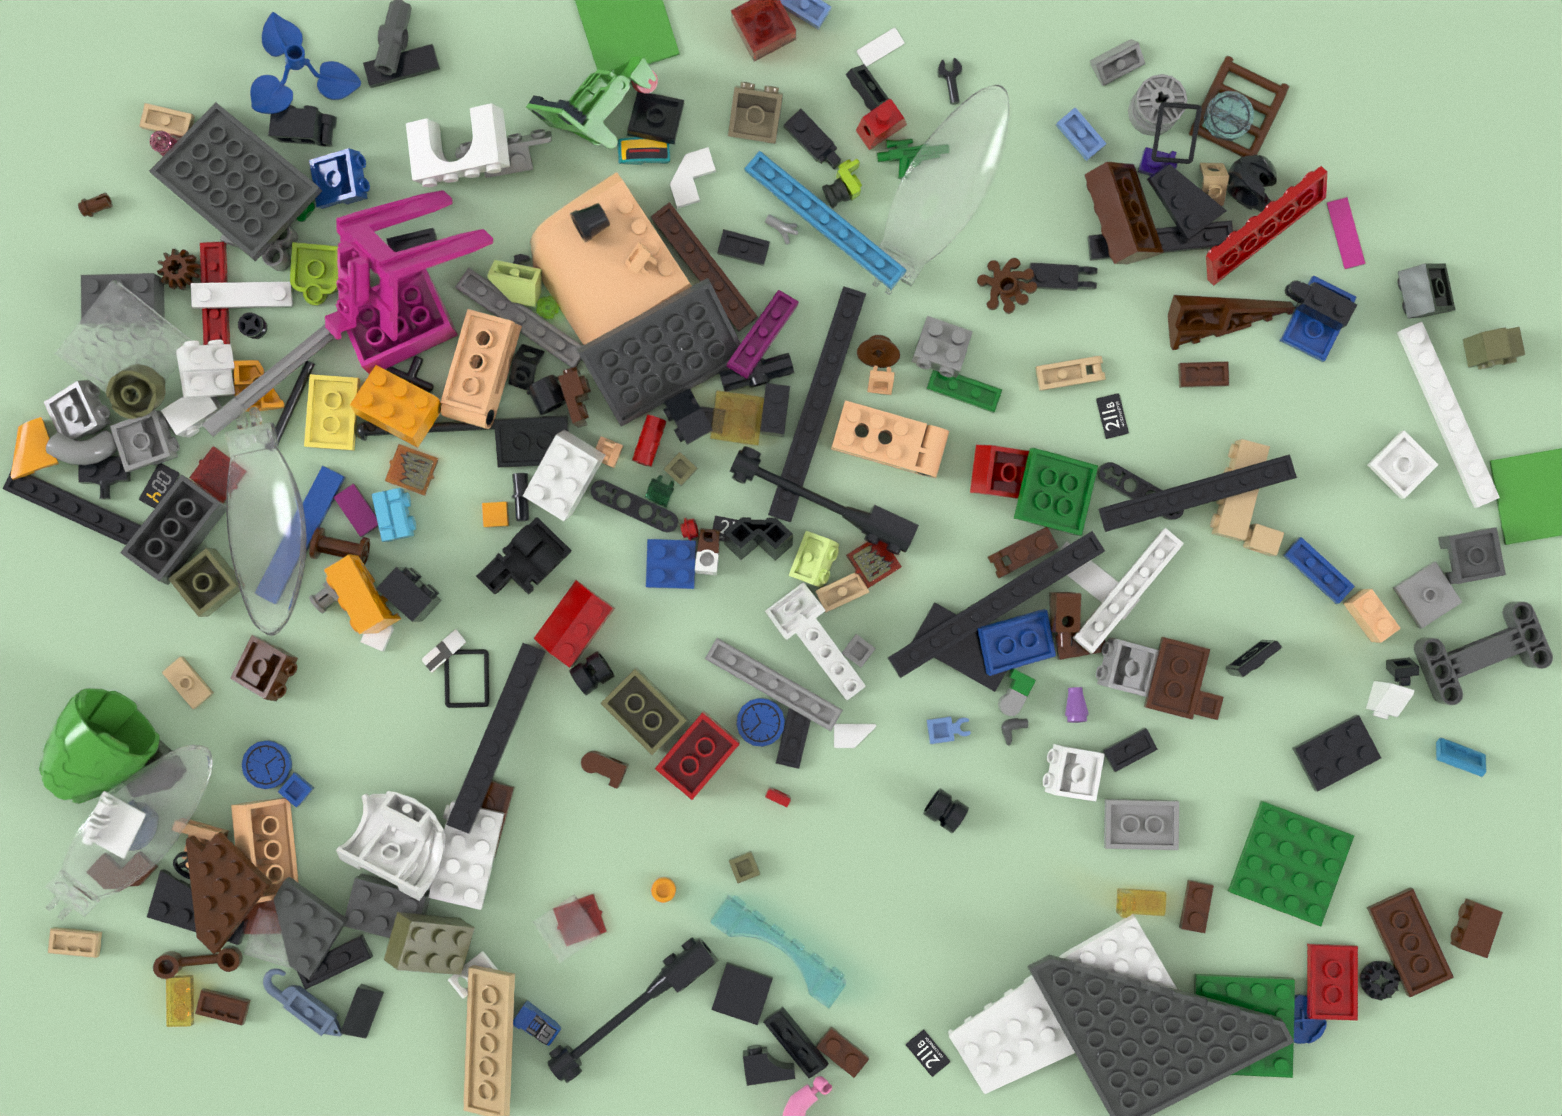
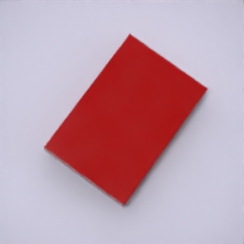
[1307,943,1358,1021]

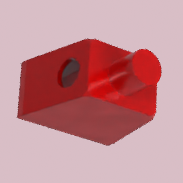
[856,99,907,150]

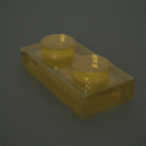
[166,975,194,1027]

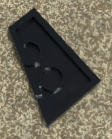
[1147,164,1227,239]

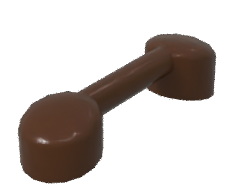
[153,945,243,979]

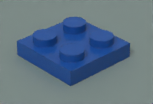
[646,539,696,589]

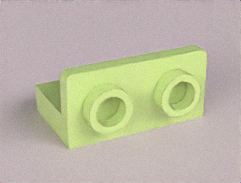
[789,531,839,588]

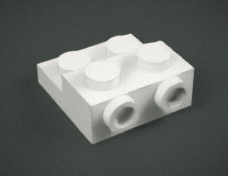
[176,340,235,399]
[1043,744,1105,801]

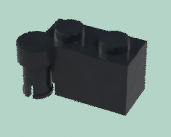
[268,105,337,147]

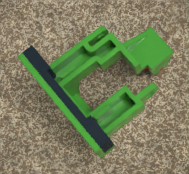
[526,56,658,149]

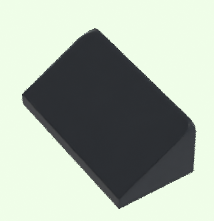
[340,984,384,1039]

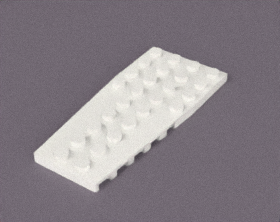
[948,914,1177,1094]

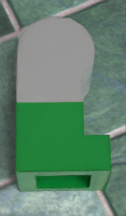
[998,669,1036,716]

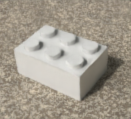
[523,429,606,521]

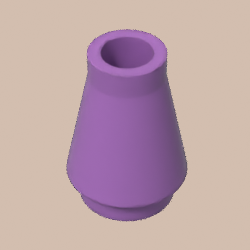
[1065,687,1089,723]

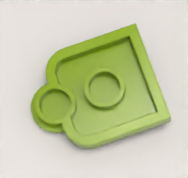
[290,242,338,306]

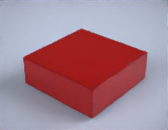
[765,787,791,807]

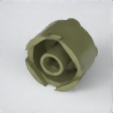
[106,364,166,419]

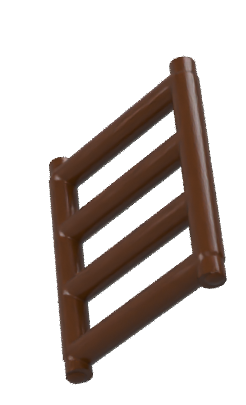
[1189,56,1290,157]

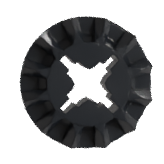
[1360,961,1401,1001]

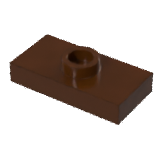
[1178,361,1229,388]
[195,988,251,1026]

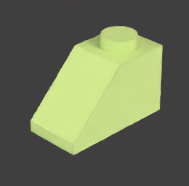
[488,260,542,307]

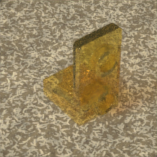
[1116,888,1167,918]

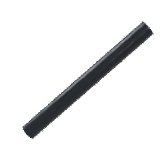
[266,360,315,451]

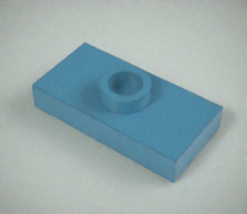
[1436,737,1487,777]

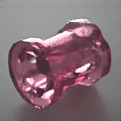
[150,130,178,156]

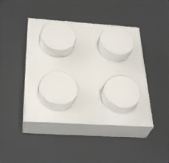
[1367,430,1438,499]

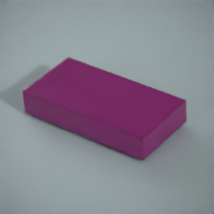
[333,484,378,537]

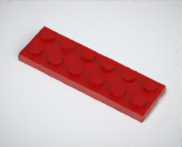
[1206,166,1328,286]

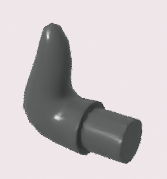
[1001,718,1028,746]

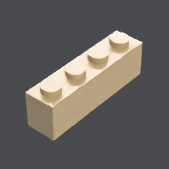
[1210,439,1270,541]

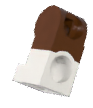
[695,528,720,576]

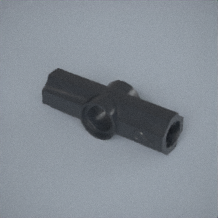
[719,353,794,393]

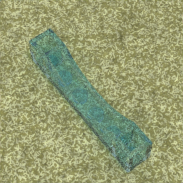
[710,895,846,1009]

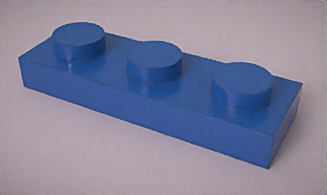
[1283,537,1355,604]

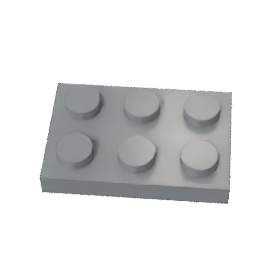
[1104,799,1179,850]

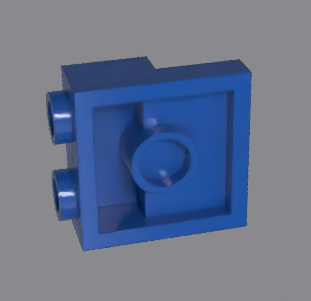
[309,148,370,209]

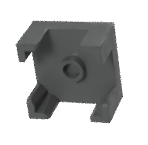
[1438,527,1506,584]

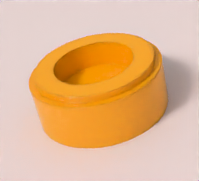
[651,877,676,903]

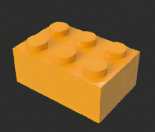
[350,365,442,448]

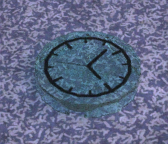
[1204,91,1254,141]

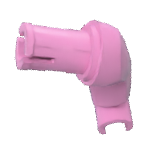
[782,1076,832,1116]

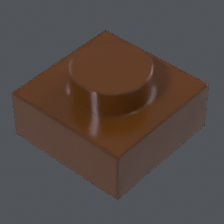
[1194,691,1224,720]

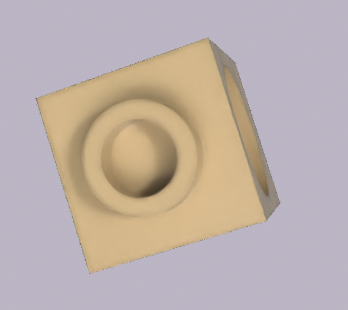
[1243,523,1284,556]

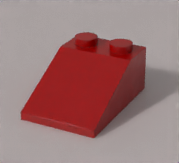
[970,445,1029,499]

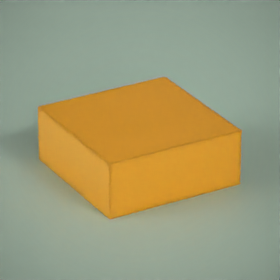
[482,502,509,528]

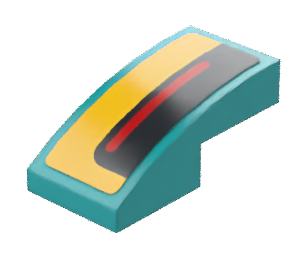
[617,137,670,165]

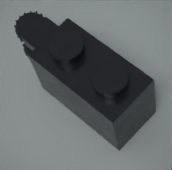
[1284,280,1358,331]

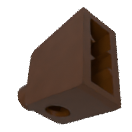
[1049,592,1081,647]

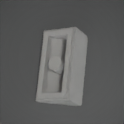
[1090,39,1145,86]

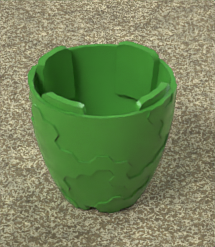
[39,688,160,804]

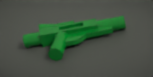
[877,139,949,180]

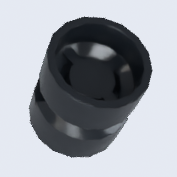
[569,651,615,696]
[923,788,969,833]

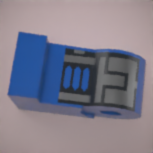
[513,1000,561,1046]

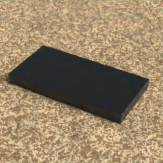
[911,602,1007,692]

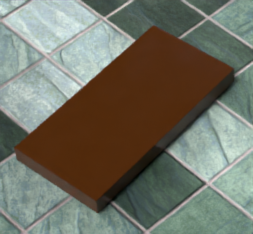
[1367,887,1454,997]

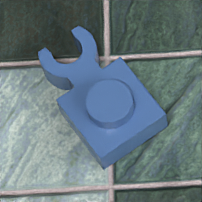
[926,716,971,744]

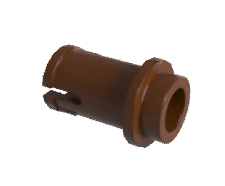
[78,192,113,217]

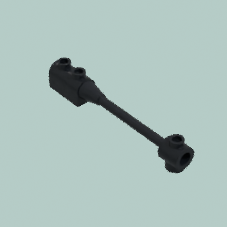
[729,446,919,555]
[547,937,719,1083]

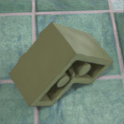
[1463,326,1525,370]

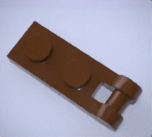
[987,527,1059,578]

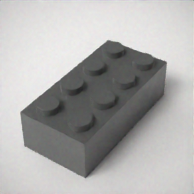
[120,475,229,585]

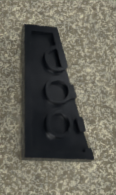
[147,869,248,945]

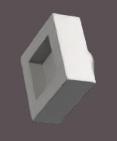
[842,634,876,667]

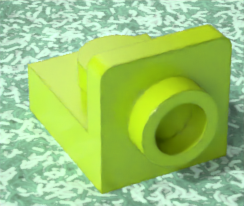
[836,159,862,201]

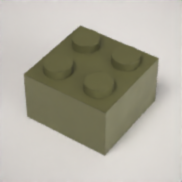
[168,548,246,617]

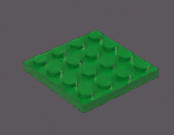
[1228,801,1354,927]
[1194,974,1295,1078]

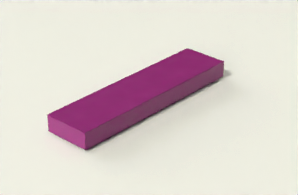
[727,290,799,379]

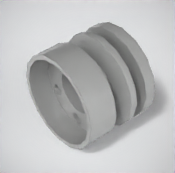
[1128,74,1187,136]

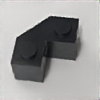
[663,388,713,445]
[724,517,793,561]

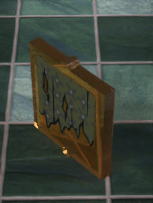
[385,444,439,496]

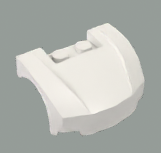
[336,791,446,901]

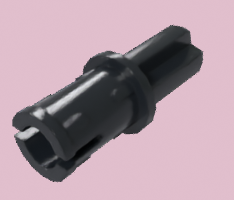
[511,473,529,522]

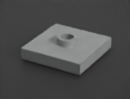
[1393,562,1462,628]

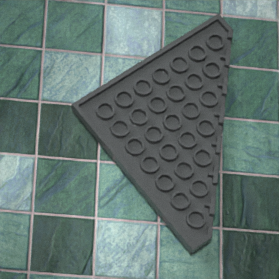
[1028,955,1294,1116]

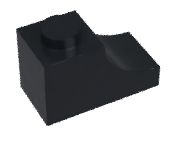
[743,1045,795,1086]

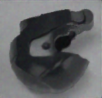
[1227,155,1277,212]

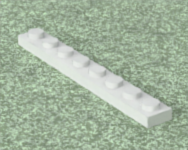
[1397,322,1500,508]

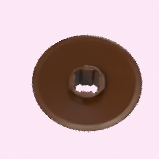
[857,335,900,368]

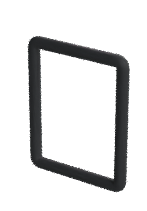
[1151,102,1202,164]
[444,649,489,708]

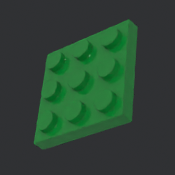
[1013,448,1098,536]

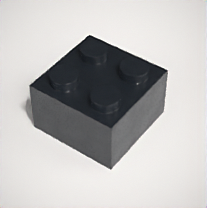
[376,567,442,622]

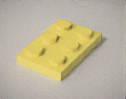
[304,374,360,451]

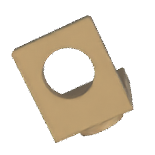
[1199,163,1229,206]

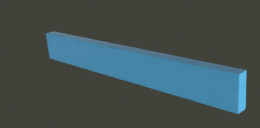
[744,151,907,290]

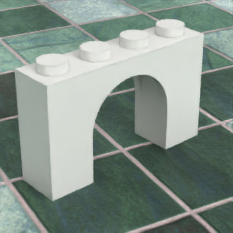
[406,103,510,187]

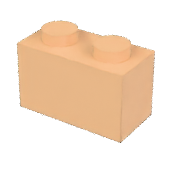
[1343,589,1401,643]

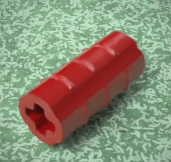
[632,415,667,467]

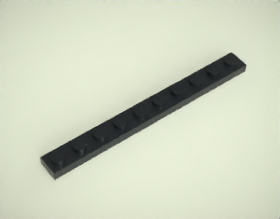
[768,286,866,523]
[887,531,1105,678]

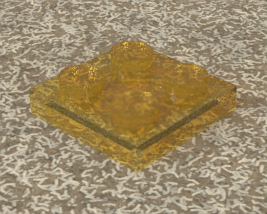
[710,391,764,446]

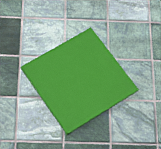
[575,0,680,71]
[1490,448,1562,545]

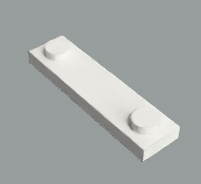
[191,282,293,309]

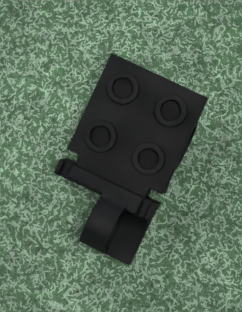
[476,517,572,595]

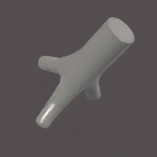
[765,214,798,244]

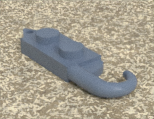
[263,968,343,1037]

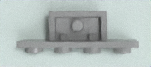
[455,129,552,178]

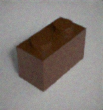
[1450,898,1503,959]

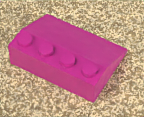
[335,269,458,374]

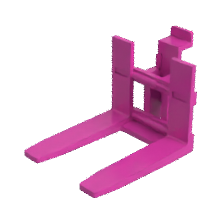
[325,190,493,341]

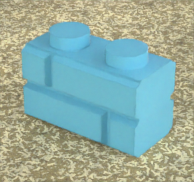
[371,488,417,542]

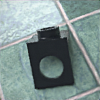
[508,344,545,390]

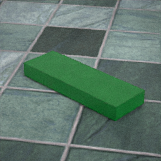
[926,370,1002,413]

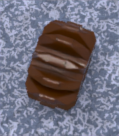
[157,249,201,290]

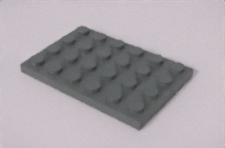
[149,102,322,262]
[577,278,741,426]

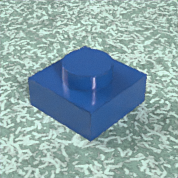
[278,772,314,807]

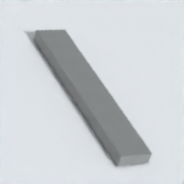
[455,268,582,368]
[705,638,843,731]

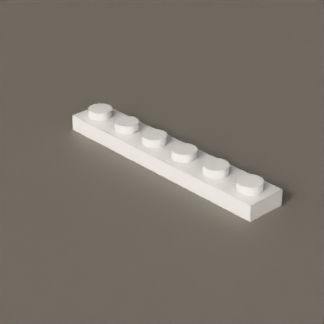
[1073,528,1184,654]

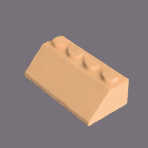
[231,798,299,903]

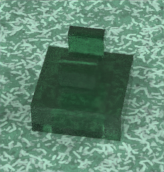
[645,475,674,508]

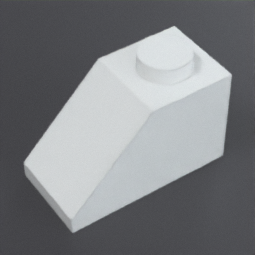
[1366,681,1415,720]

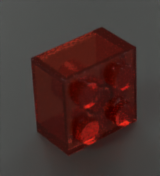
[731,0,796,62]

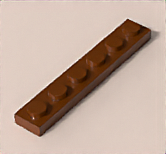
[651,202,758,332]

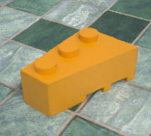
[324,555,401,634]

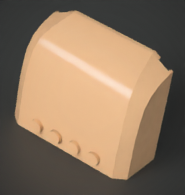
[530,172,692,345]

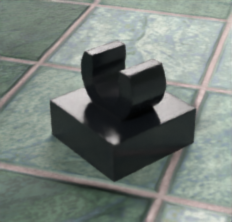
[1386,657,1419,686]

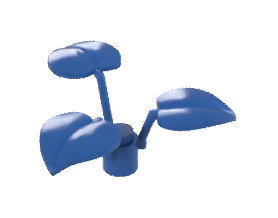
[250,12,361,114]

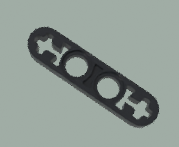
[1097,462,1184,520]
[591,480,679,533]

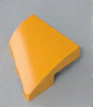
[233,360,284,412]
[11,417,59,480]

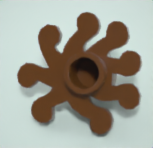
[977,258,1037,314]

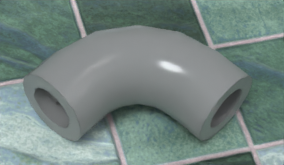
[46,431,118,465]

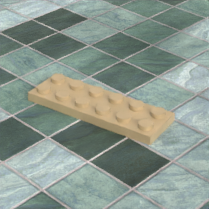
[463,965,515,1116]

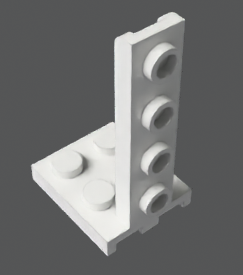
[765,582,866,700]

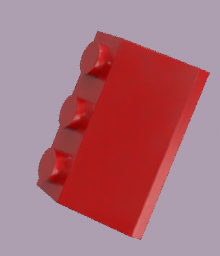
[533,580,615,668]

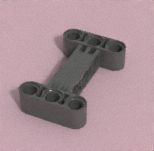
[1414,602,1553,705]

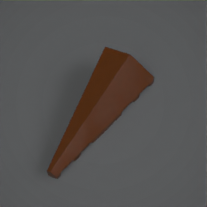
[1168,295,1295,350]

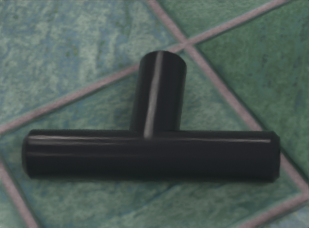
[387,356,434,393]

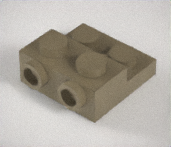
[728,82,783,144]

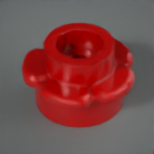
[680,518,699,541]

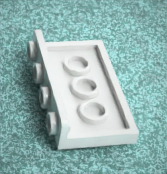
[427,800,504,910]

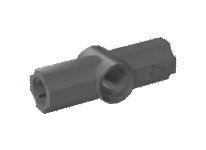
[374,0,412,75]

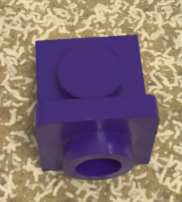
[1138,147,1178,176]

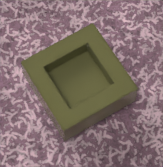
[663,452,698,486]
[729,851,760,883]

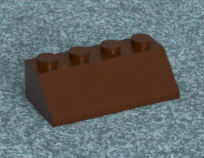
[1084,162,1164,264]

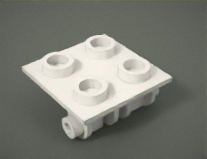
[82,791,146,859]

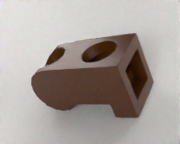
[581,751,629,789]

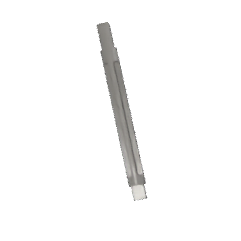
[202,324,342,437]

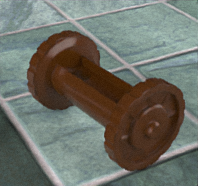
[309,527,370,565]

